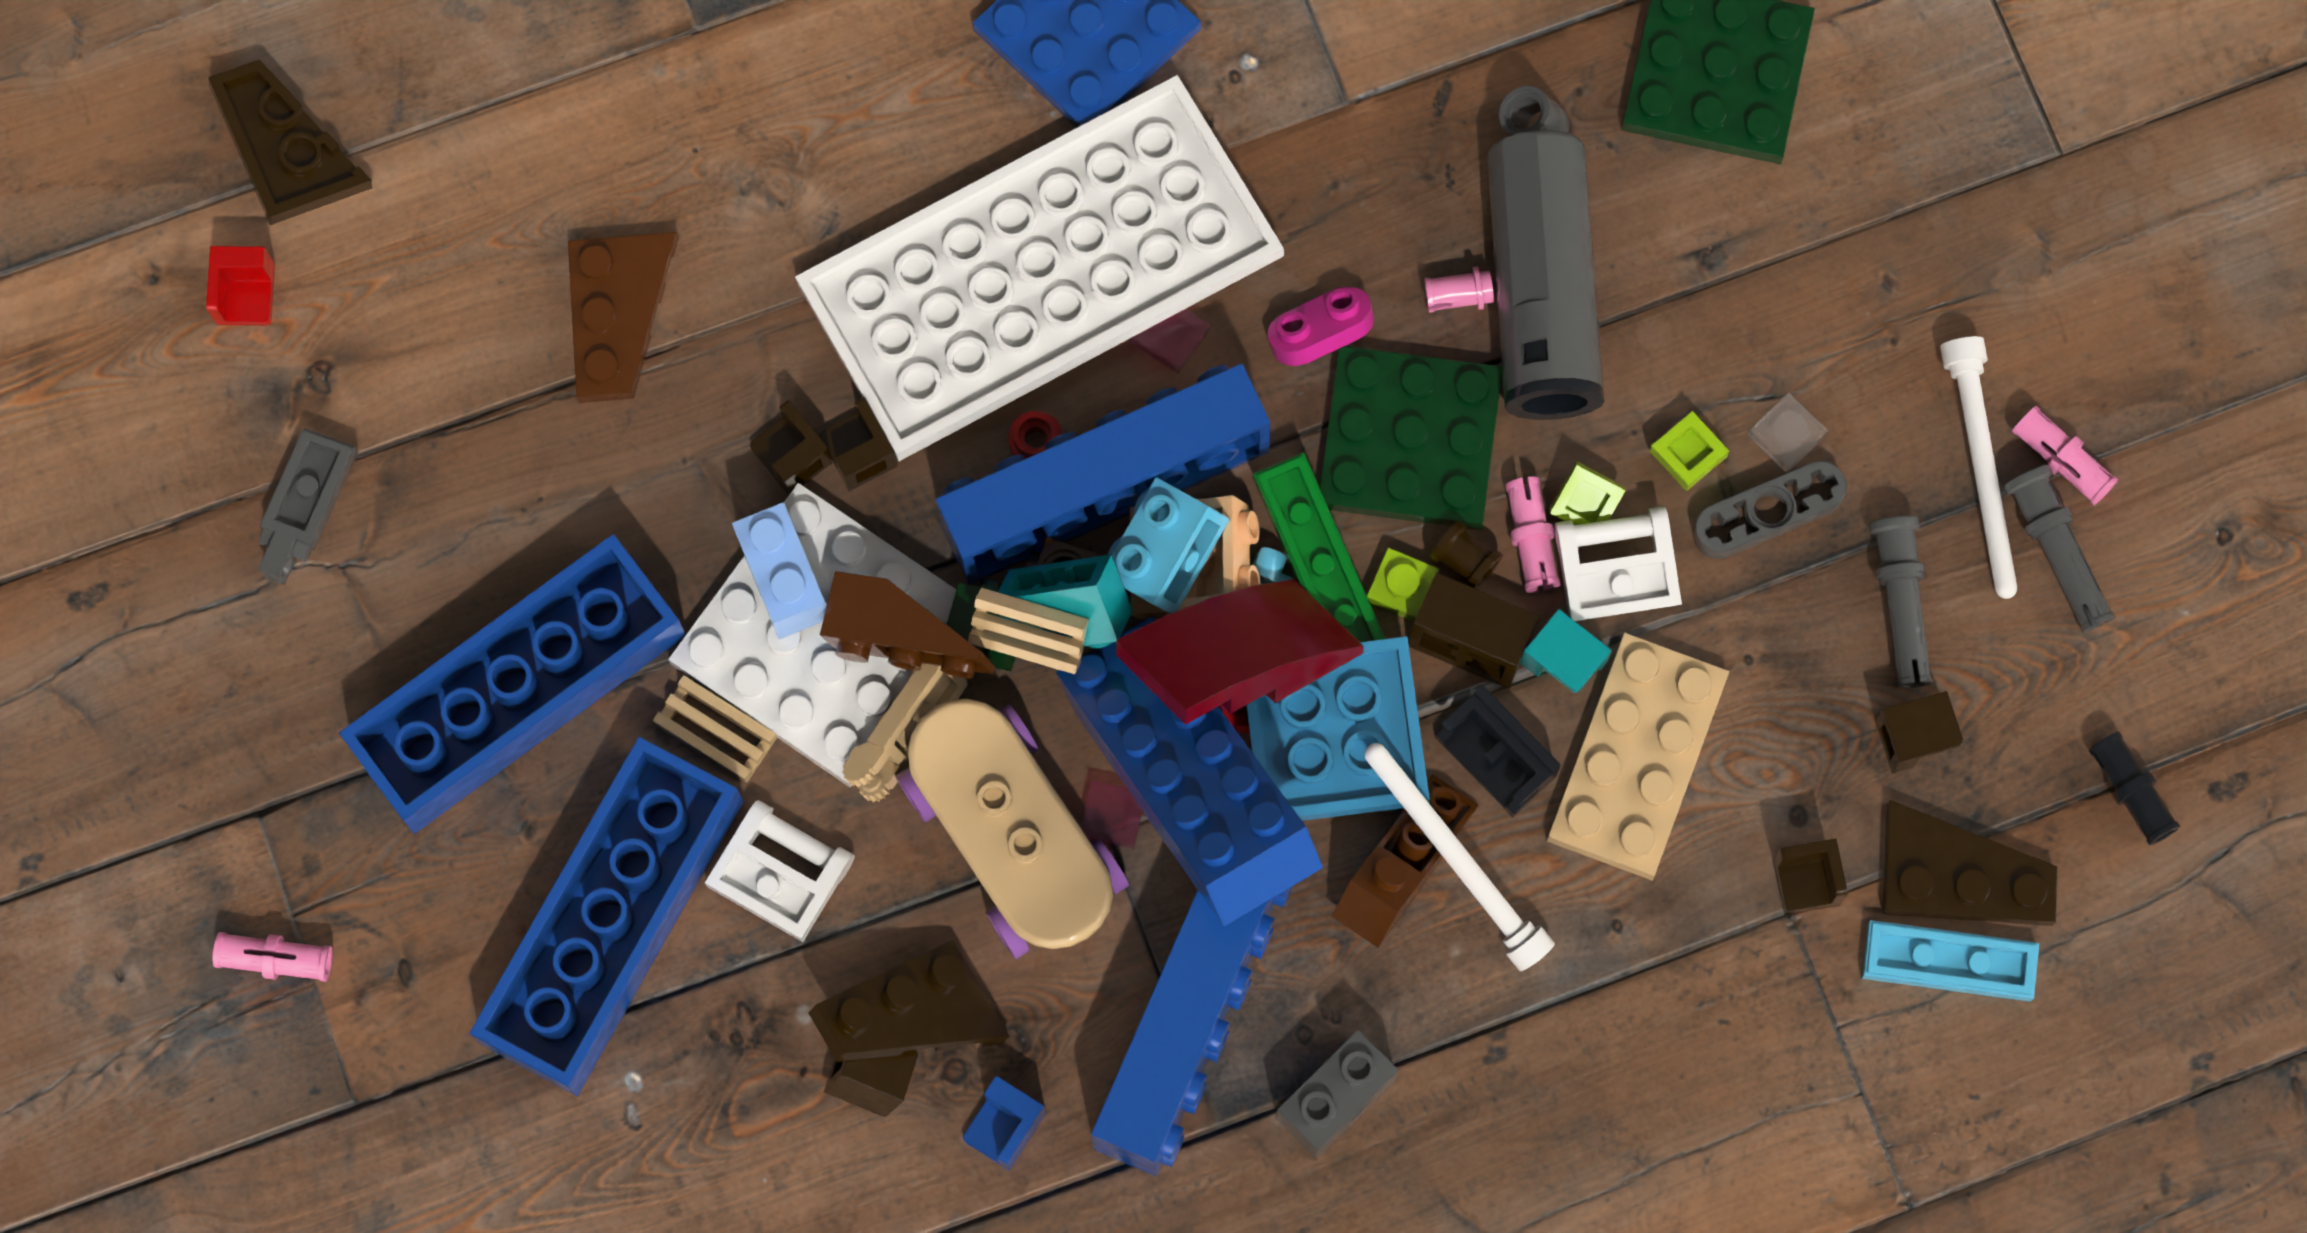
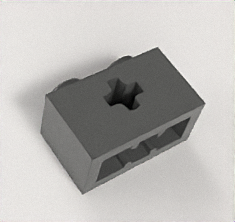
[1276,1030,1399,1160]

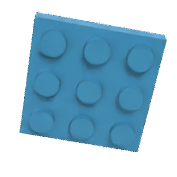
[1246,636,1430,821]

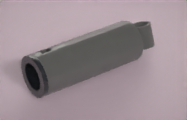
[1487,86,1605,420]

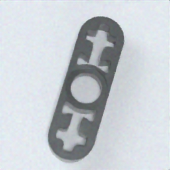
[1693,461,1847,559]

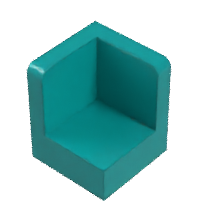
[1521,609,1612,693]

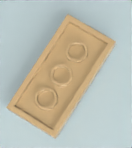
[1547,633,1730,881]

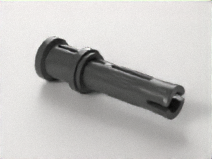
[2003,465,2116,633]
[1869,516,1933,689]

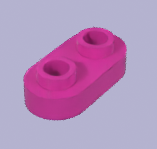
[1267,287,1374,366]

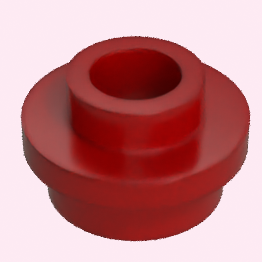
[1008,411,1063,459]

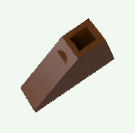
[820,571,995,679]
[1332,774,1479,948]

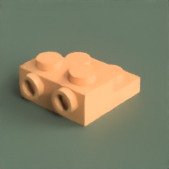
[1130,495,1261,619]

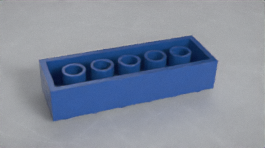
[935,364,1270,585]
[339,534,686,834]
[1056,616,1323,927]
[469,737,744,1097]
[1091,886,1293,1177]

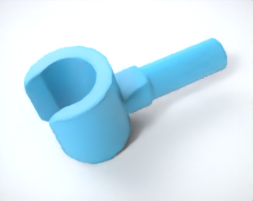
[1253,547,1292,584]

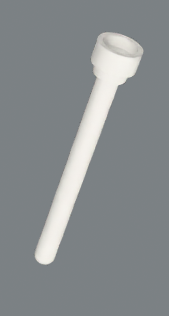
[1940,336,2017,599]
[1364,743,1555,972]

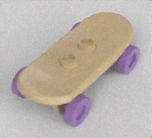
[895,699,1129,960]

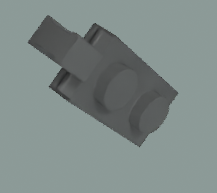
[258,428,358,585]

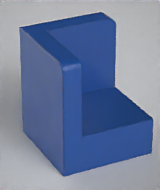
[963,1076,1046,1171]

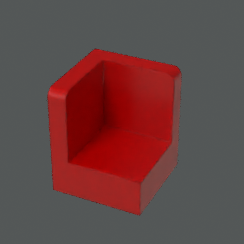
[206,246,275,326]

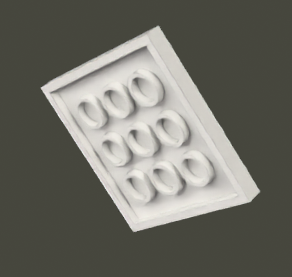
[668,483,956,788]

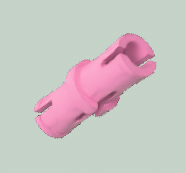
[2012,405,2119,506]
[1505,477,1560,593]
[213,932,333,982]

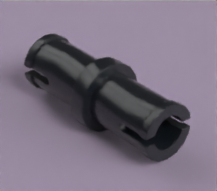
[2089,732,2181,846]

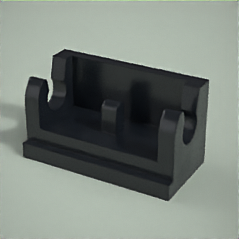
[1435,685,1561,817]

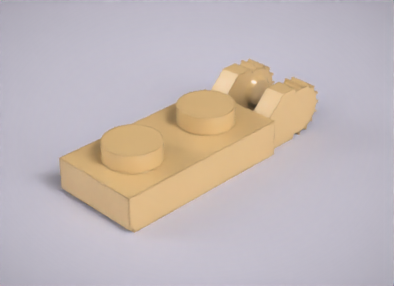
[842,664,968,803]

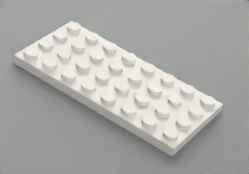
[795,75,1284,461]

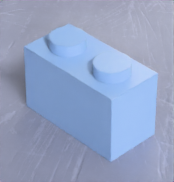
[732,502,826,639]

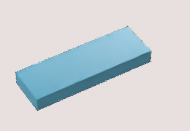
[1861,920,2039,1002]

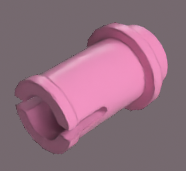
[1424,266,1494,313]

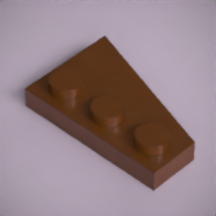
[568,232,679,403]

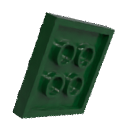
[1622,0,1815,165]
[1320,346,1502,530]

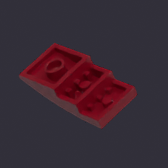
[1116,579,1364,725]

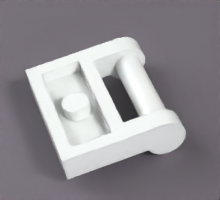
[1554,506,1682,621]
[705,800,855,942]

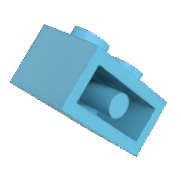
[1108,477,1230,614]

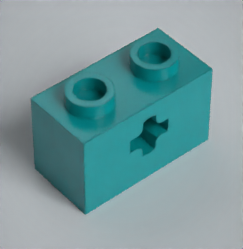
[998,555,1133,648]

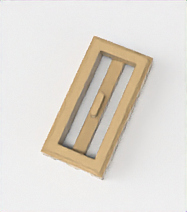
[968,588,1089,674]
[652,675,778,783]

